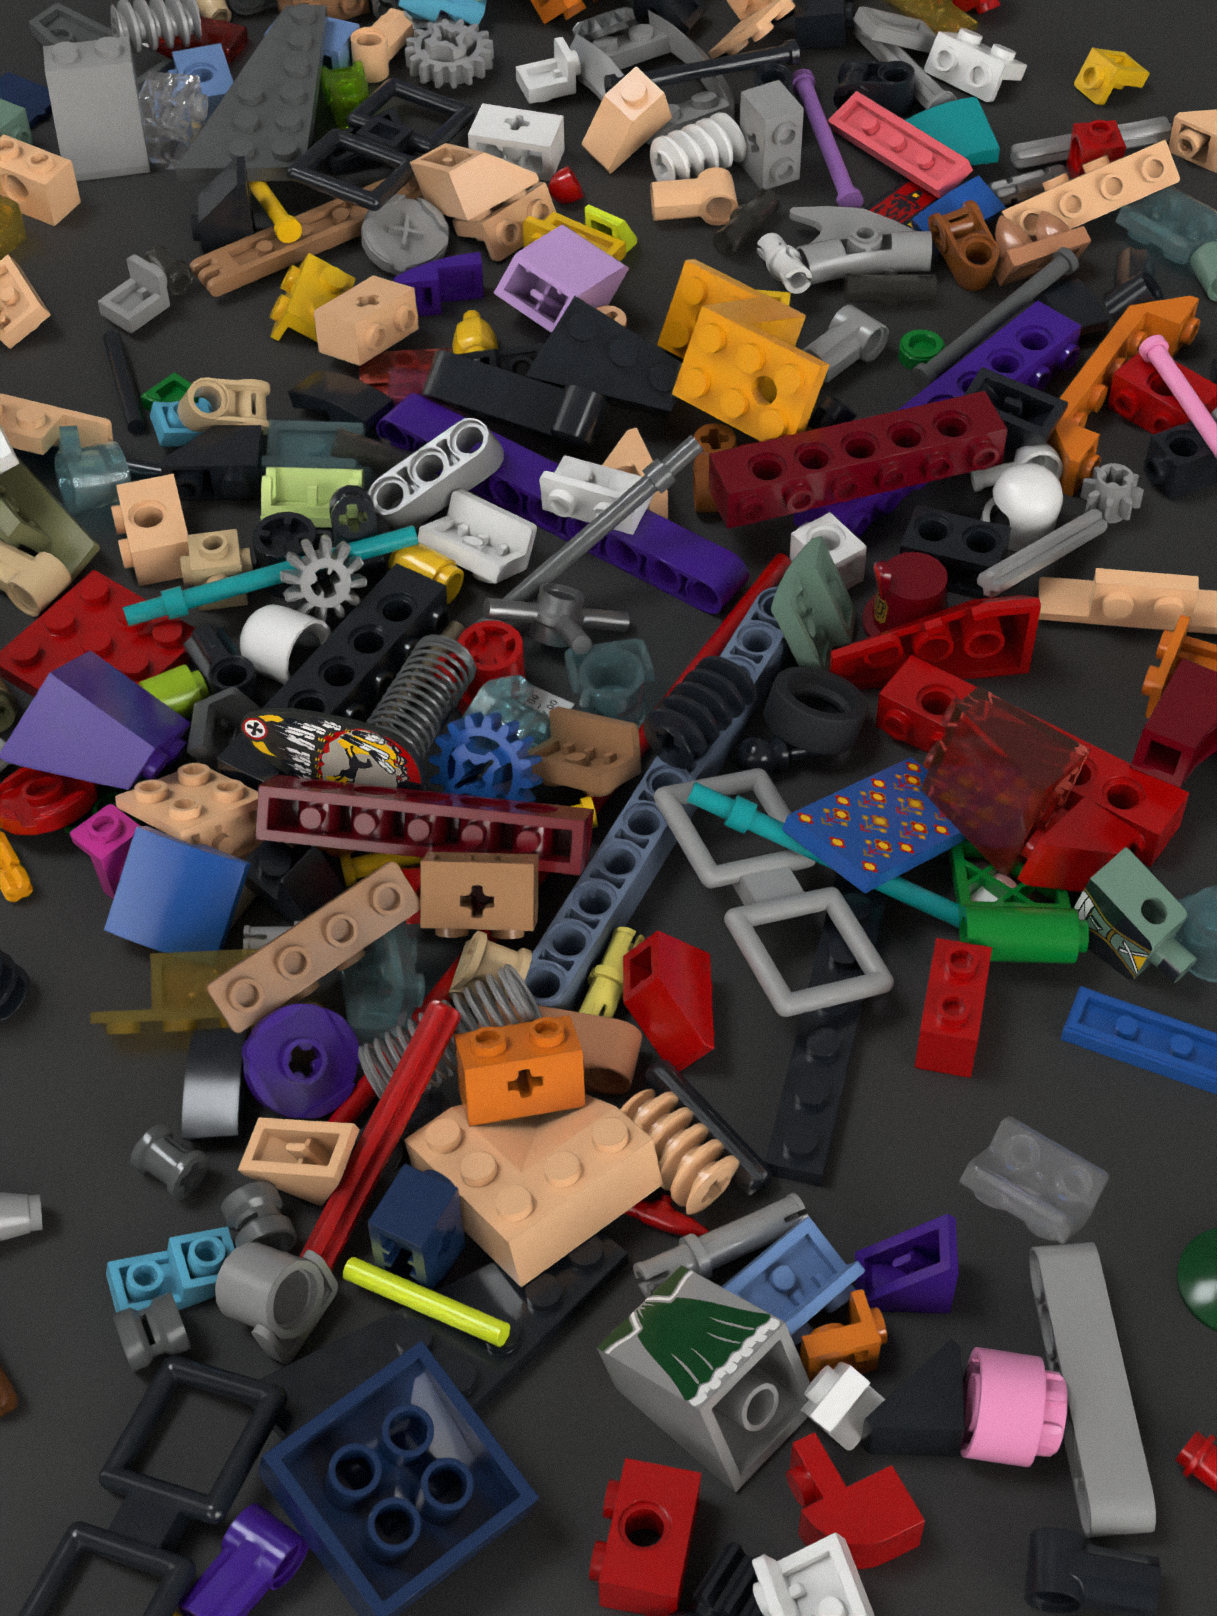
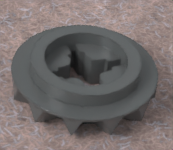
[573,7,636,42]

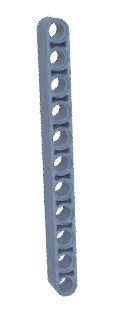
[524,587,792,1011]

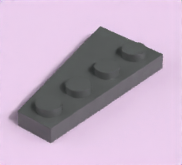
[28,2,175,98]

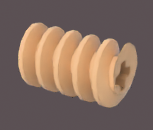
[620,1089,740,1215]

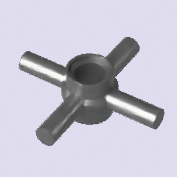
[483,583,629,655]

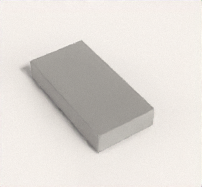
[853,6,937,53]

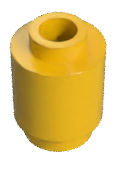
[388,542,464,604]

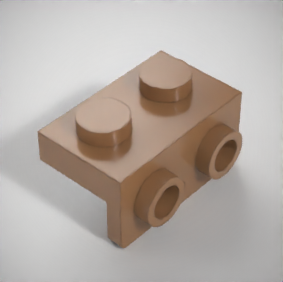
[528,706,641,797]

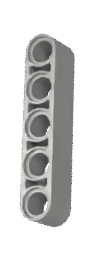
[1029,1242,1156,1538]

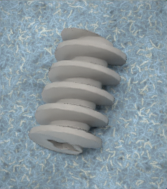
[110,0,202,52]

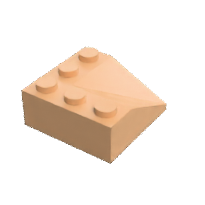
[404,1094,663,1288]

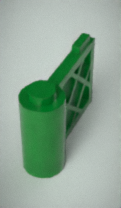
[948,838,1089,964]

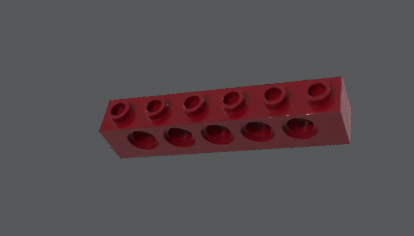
[708,391,1007,529]
[256,775,594,875]

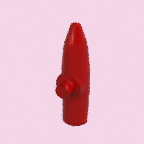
[623,1195,709,1237]

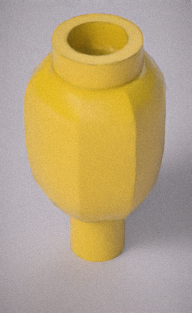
[452,310,498,354]

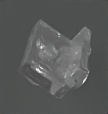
[959,1116,1109,1244]

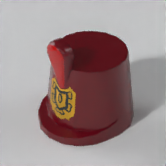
[861,552,948,637]

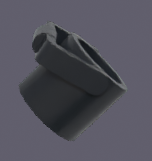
[251,512,334,598]

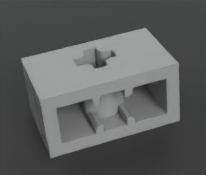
[739,80,804,191]

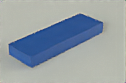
[1061,986,1217,1095]

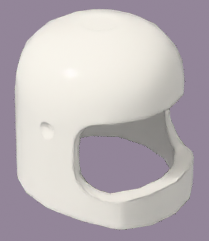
[980,463,1063,551]
[240,604,331,685]

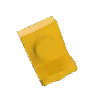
[1074,48,1150,105]

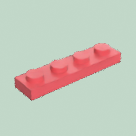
[828,91,973,199]

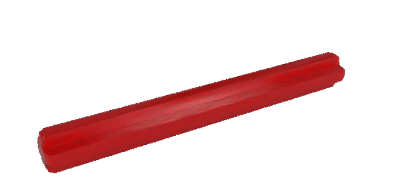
[299,1000,461,1272]

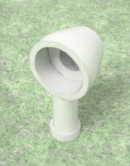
[970,443,1063,492]

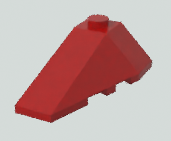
[829,595,1041,689]

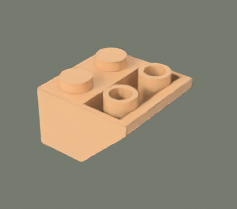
[410,143,539,223]

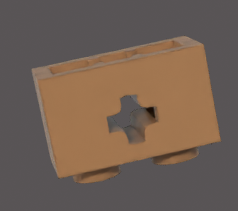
[420,852,539,939]

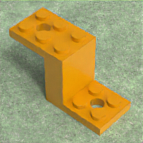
[657,259,830,442]

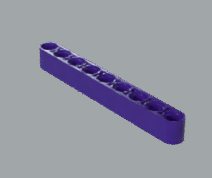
[376,393,749,614]

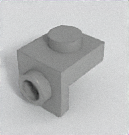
[98,254,170,334]

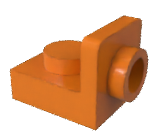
[800,1289,887,1383]

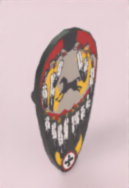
[240,708,425,790]

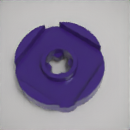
[241,1004,360,1119]

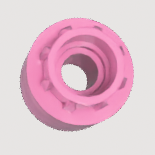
[960,1347,1067,1467]

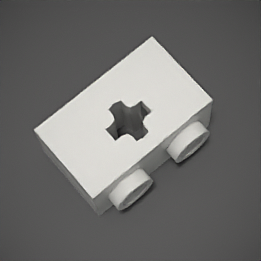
[468,103,565,181]

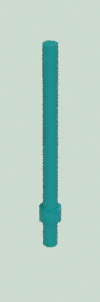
[123,525,419,626]
[686,781,959,928]

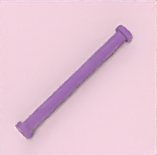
[792,69,864,208]

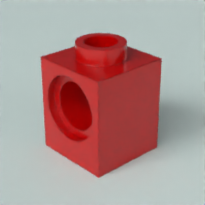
[1067,120,1126,179]

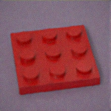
[0,570,196,697]

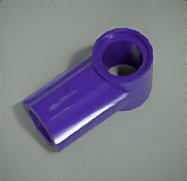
[178,1503,309,1616]

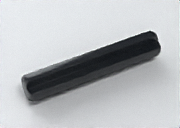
[644,1059,772,1196]

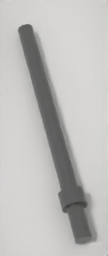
[474,435,704,624]

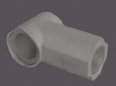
[802,305,889,383]

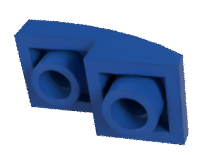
[911,176,1006,257]

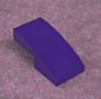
[393,252,484,316]

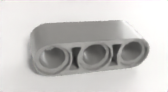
[368,418,504,530]

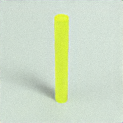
[343,1257,510,1347]

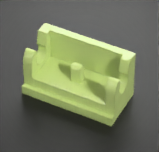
[261,467,364,528]

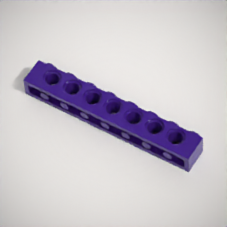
[793,301,1082,539]

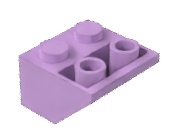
[494,225,629,333]

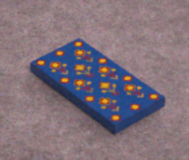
[782,757,992,893]

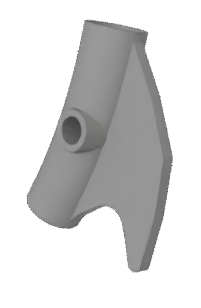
[789,206,932,285]

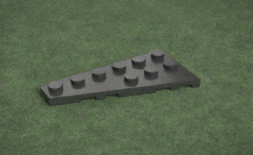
[175,4,328,182]

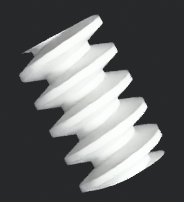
[650,112,747,182]

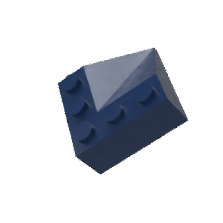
[258,1340,539,1616]

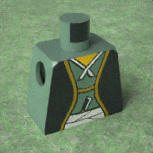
[1074,847,1197,983]

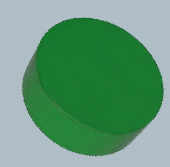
[898,329,945,370]

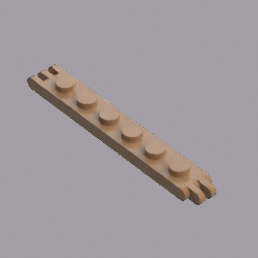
[189,176,424,297]

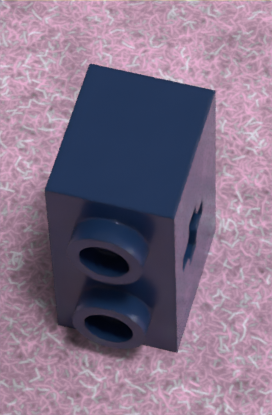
[367,1164,465,1291]

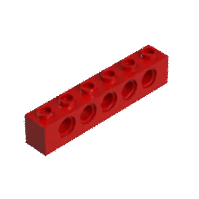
[875,655,1189,868]

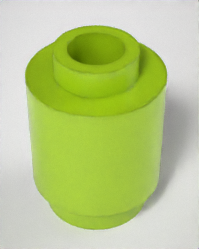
[138,664,210,719]

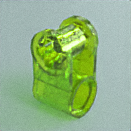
[320,60,369,130]

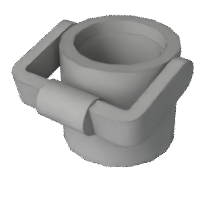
[215,1242,338,1365]

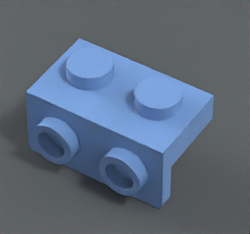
[722,1217,866,1346]

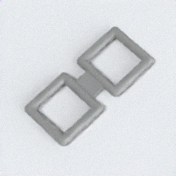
[654,768,894,1017]

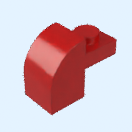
[786,1432,925,1569]

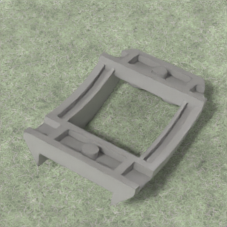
[569,10,736,145]

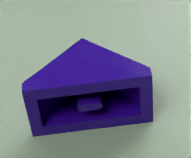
[855,1213,959,1313]

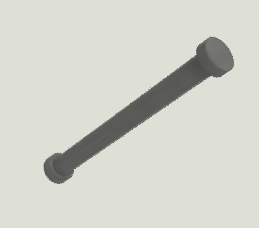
[911,247,1079,390]

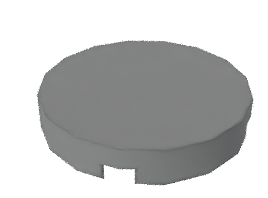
[361,194,449,276]

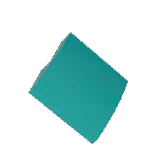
[905,96,1000,166]

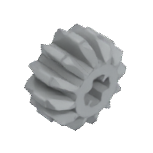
[280,535,367,622]

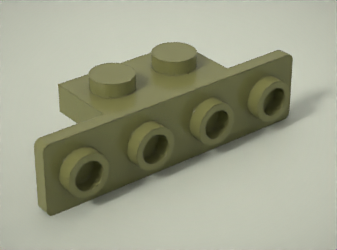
[0,455,100,582]

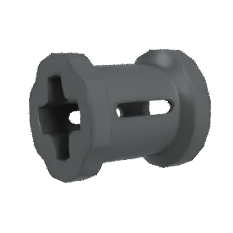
[130,1124,210,1200]

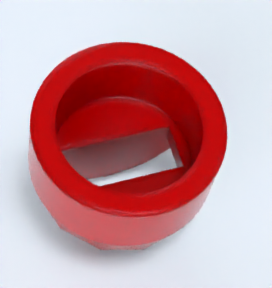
[549,165,584,204]

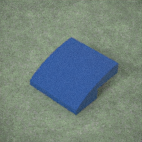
[104,826,251,967]

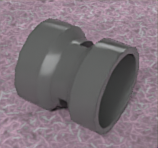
[221,1181,298,1253]
[112,1292,191,1372]

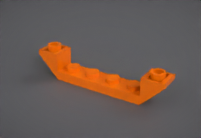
[1046,295,1200,497]

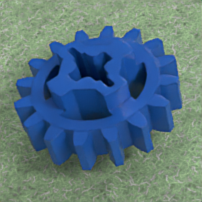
[429,711,543,803]

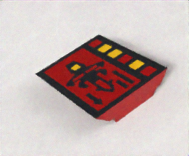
[864,178,939,231]

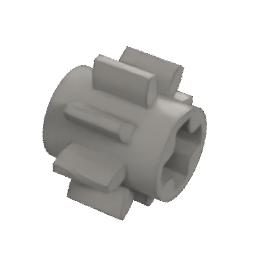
[1080,463,1144,523]

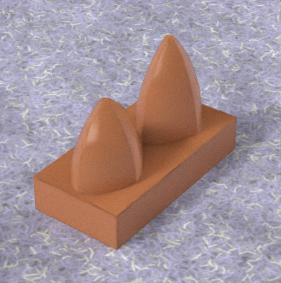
[994,211,1091,286]

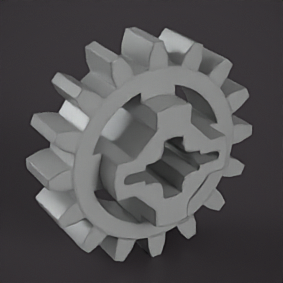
[405,19,494,89]

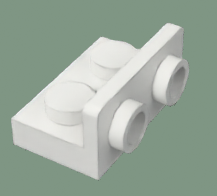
[539,455,655,535]

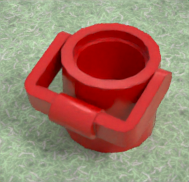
[435,620,526,718]

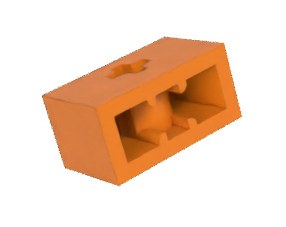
[454,1015,585,1126]

